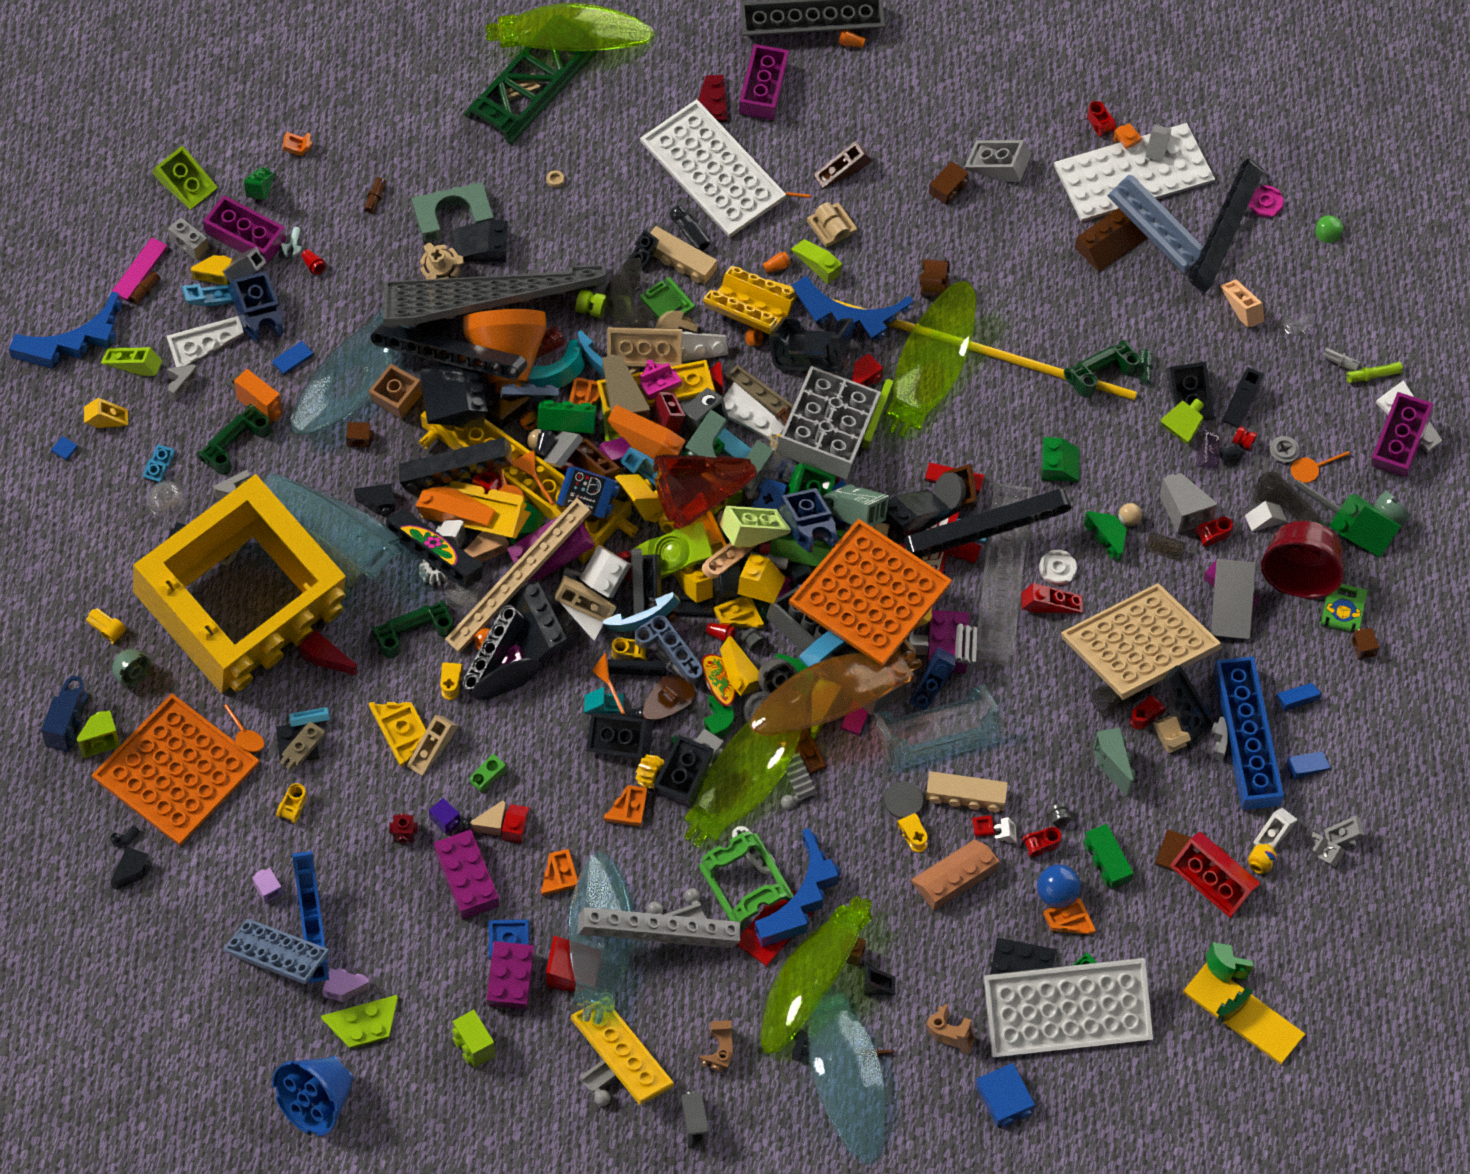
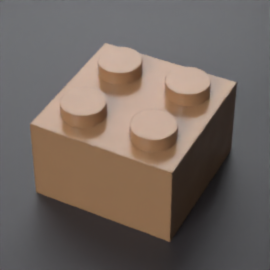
[368,363,423,419]

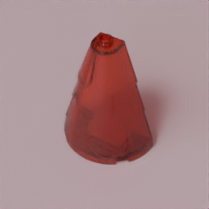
[653,454,757,529]

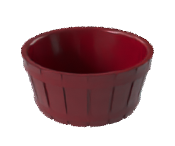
[1261,521,1344,599]

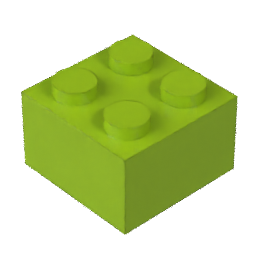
[451,1009,495,1068]

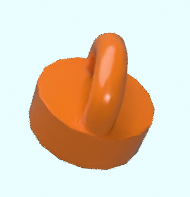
[745,328,764,346]
[518,410,538,430]

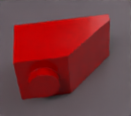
[502,804,530,843]

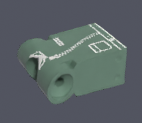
[822,484,889,527]

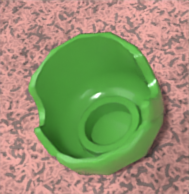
[1315,215,1344,243]

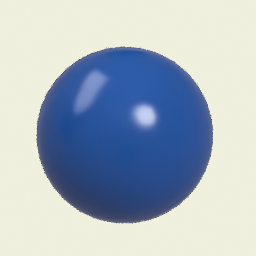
[1037,864,1081,908]

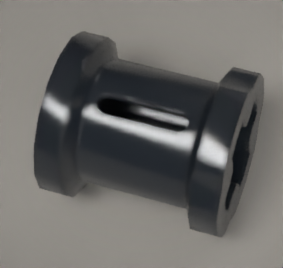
[1219,444,1242,464]

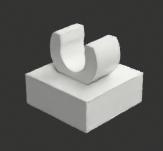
[994,818,1017,843]

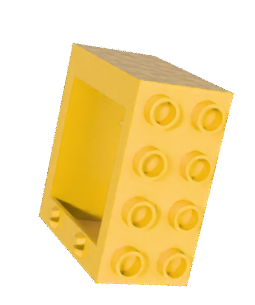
[133,474,346,694]

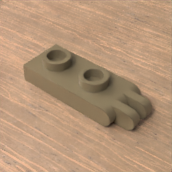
[280,721,326,770]

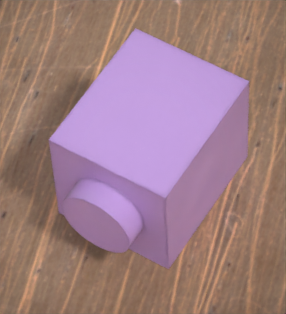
[252,868,283,903]

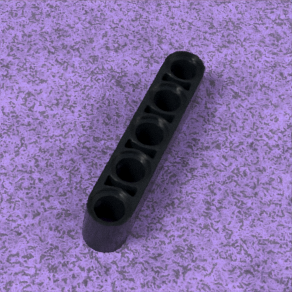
[463,605,524,693]

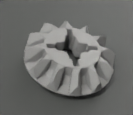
[1269,436,1300,464]

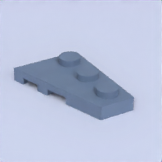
[501,384,559,403]

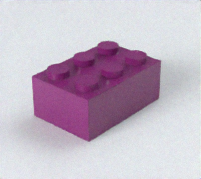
[928,610,969,673]
[487,941,535,1010]

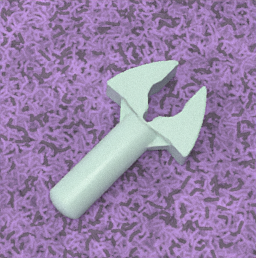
[282,227,302,258]

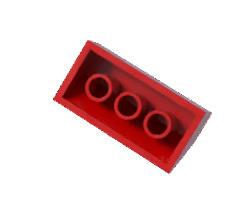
[1170,831,1260,918]

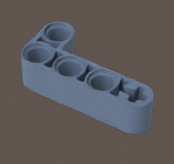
[635,616,702,684]

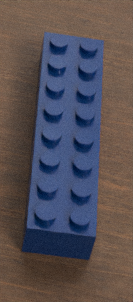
[1213,656,1284,810]

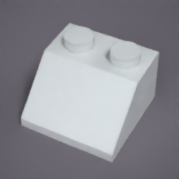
[580,545,632,598]

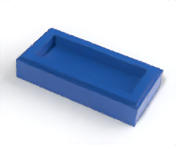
[272,341,313,376]

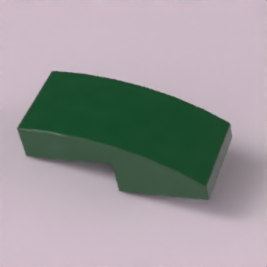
[1216,987,1253,1024]

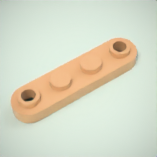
[702,542,757,579]

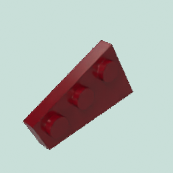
[698,75,727,122]

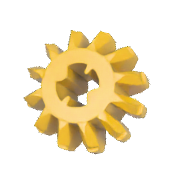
[636,755,664,789]

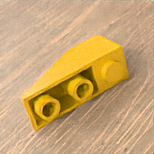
[674,565,713,603]

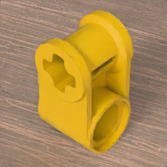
[611,638,649,661]
[440,662,463,700]
[276,783,307,824]
[897,813,927,853]

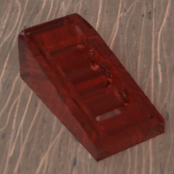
[535,325,565,359]

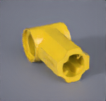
[86,608,127,644]

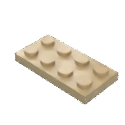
[607,327,682,367]

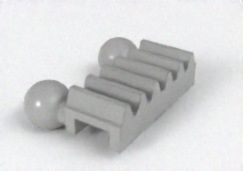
[766,753,818,810]
[647,888,707,919]
[580,1060,617,1106]

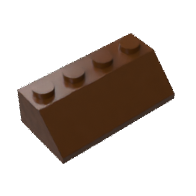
[1075,208,1148,272]

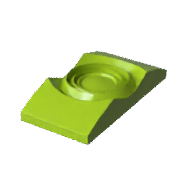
[634,521,713,579]

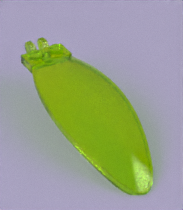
[485,3,655,51]
[886,281,976,437]
[684,692,806,847]
[761,896,873,1053]

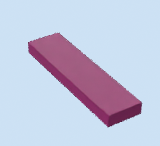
[112,237,168,302]

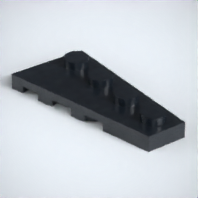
[1164,665,1215,749]

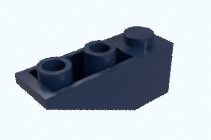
[909,647,955,711]

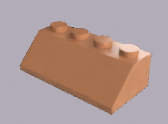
[910,839,1000,911]

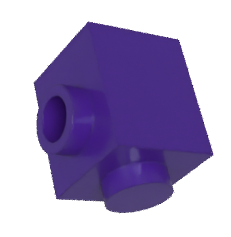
[429,798,460,834]

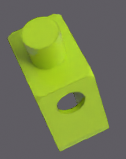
[1160,399,1204,446]

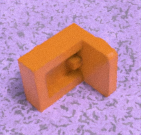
[1113,123,1142,150]
[282,132,312,156]

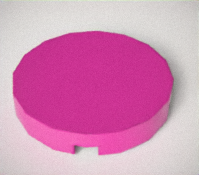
[1248,185,1284,218]

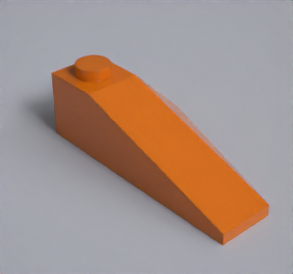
[607,405,686,470]
[415,486,496,527]

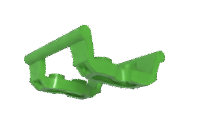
[698,831,794,930]

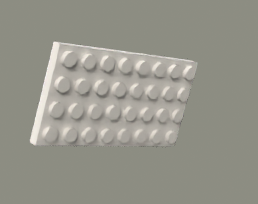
[640,99,786,238]
[1054,123,1215,222]
[984,958,1153,1057]

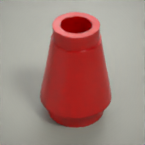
[301,249,326,275]
[706,623,736,642]

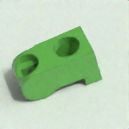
[469,753,508,792]

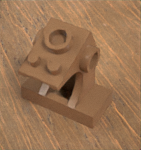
[926,1004,976,1055]
[699,1020,733,1072]

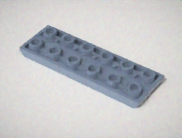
[1107,175,1203,273]
[224,918,330,984]

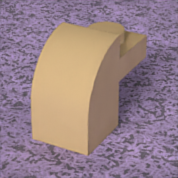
[655,311,698,332]
[1153,715,1191,753]

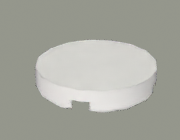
[1039,550,1077,585]

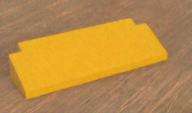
[421,481,531,539]

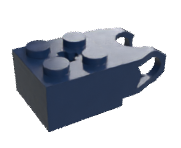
[228,271,283,343]
[779,488,838,552]
[41,675,87,752]

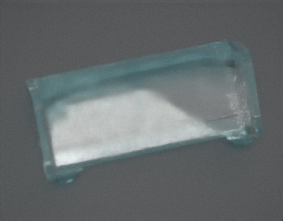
[874,684,1003,771]

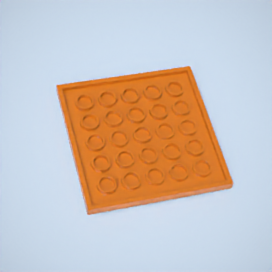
[789,518,952,667]
[91,694,260,846]

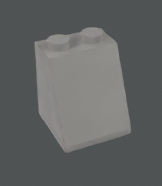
[1159,473,1217,533]

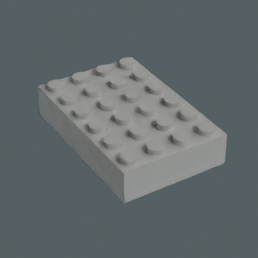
[775,366,881,479]

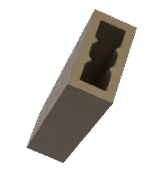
[602,355,650,420]

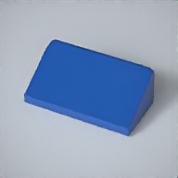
[1276,683,1321,711]

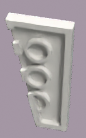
[167,316,244,367]
[682,332,728,362]
[1376,380,1442,453]
[723,382,785,441]

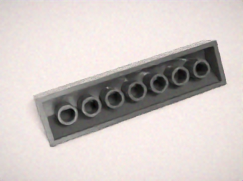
[740,0,885,36]
[766,588,904,716]

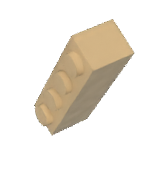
[651,226,717,284]
[926,771,1008,812]

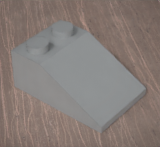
[965,140,1031,182]

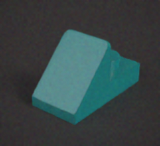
[584,687,624,714]

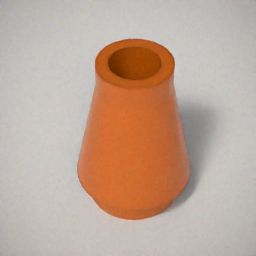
[838,30,865,48]
[762,252,791,273]

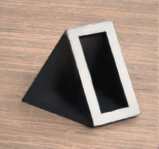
[863,960,895,995]

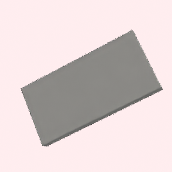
[1211,559,1256,639]

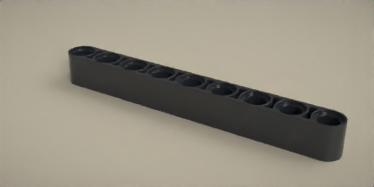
[1189,158,1264,293]
[370,323,527,380]
[904,489,1072,559]

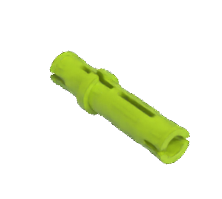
[1346,362,1403,384]

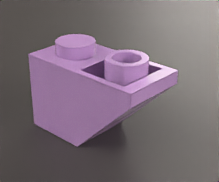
[323,968,370,1002]

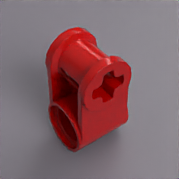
[1087,101,1116,137]
[1195,516,1233,548]
[1130,694,1167,729]
[1022,827,1062,858]

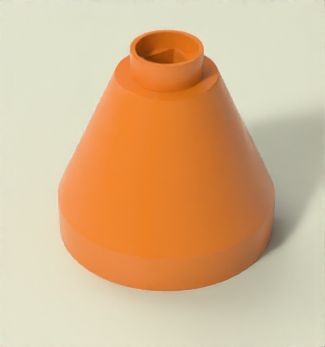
[463,309,546,394]

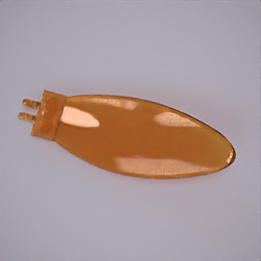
[750,649,922,736]

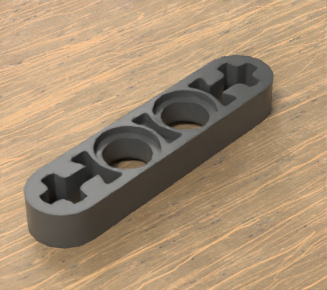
[631,549,644,615]

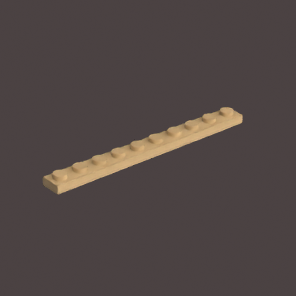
[445,498,592,653]

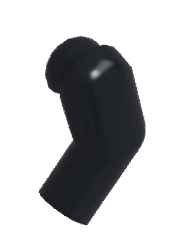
[110,825,140,847]

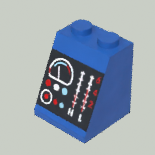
[556,467,620,518]

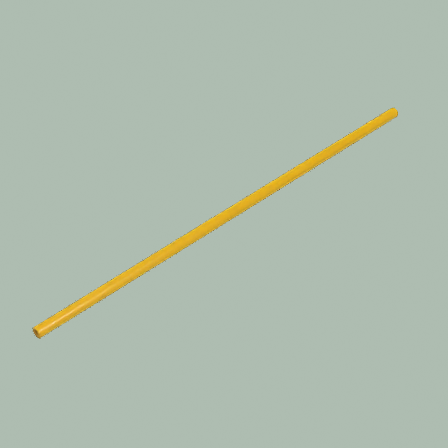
[767,279,1137,400]

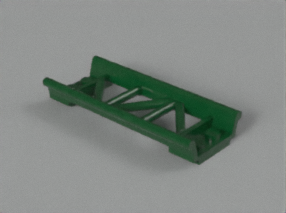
[463,15,598,145]

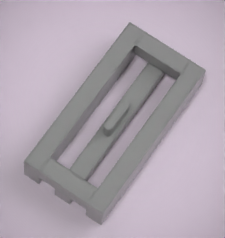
[955,624,977,665]

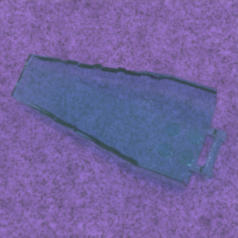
[263,472,400,601]

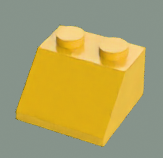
[615,474,663,521]
[738,553,785,604]

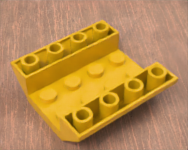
[703,266,797,334]

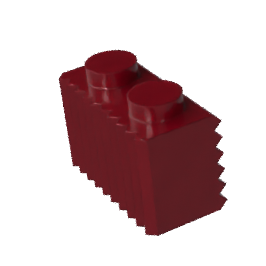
[652,392,685,434]

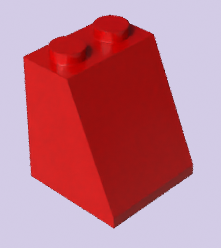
[546,936,605,995]

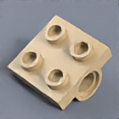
[807,202,857,248]

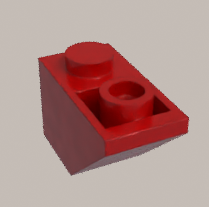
[852,353,883,387]

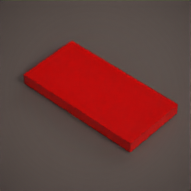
[737,887,815,967]

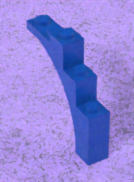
[791,275,914,341]
[9,291,122,368]
[755,828,840,947]
[292,851,329,983]

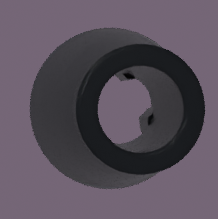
[535,430,556,459]

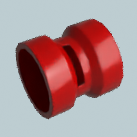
[1232,426,1257,451]

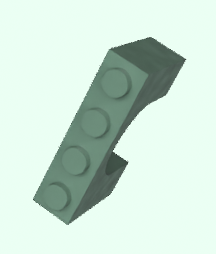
[412,182,493,242]
[686,409,775,491]

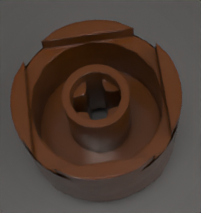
[919,259,950,297]

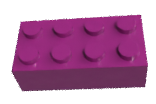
[739,44,789,120]
[203,195,287,265]
[1372,392,1433,477]
[507,516,595,584]
[434,830,499,920]

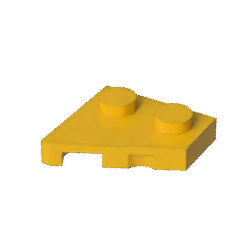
[714,596,764,628]

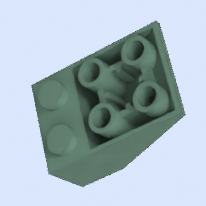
[1093,728,1136,796]

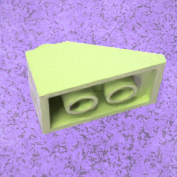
[720,506,791,548]

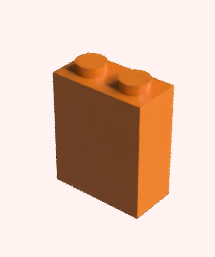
[234,369,282,424]

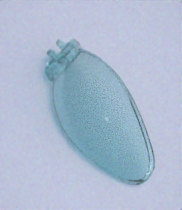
[291,309,410,435]
[569,852,633,1025]
[806,981,885,1163]

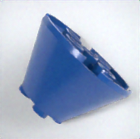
[272,1056,354,1136]

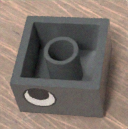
[682,388,729,437]

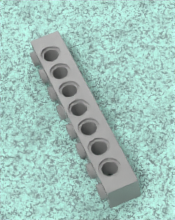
[578,907,740,948]

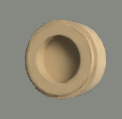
[546,171,565,188]

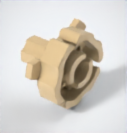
[420,243,464,279]

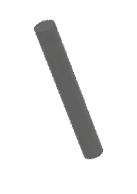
[1294,480,1341,514]

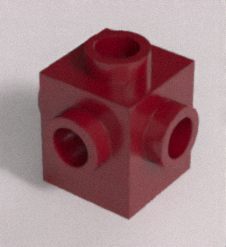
[389,813,418,843]

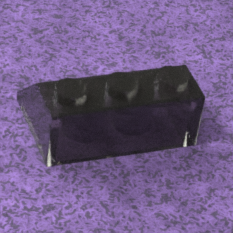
[1091,684,1154,719]

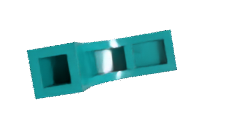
[529,340,585,388]

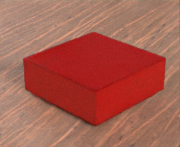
[972,815,995,837]

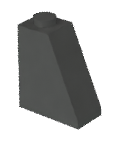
[681,1091,709,1148]

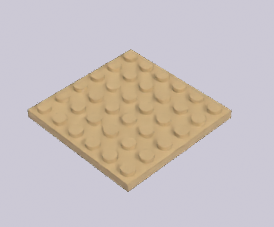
[1061,583,1222,700]

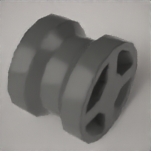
[741,627,765,651]
[1049,803,1072,826]

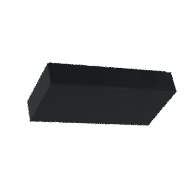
[675,596,714,617]

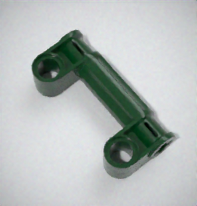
[1064,340,1141,398]
[196,404,271,475]
[371,599,453,658]

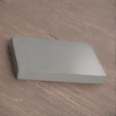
[542,431,583,468]

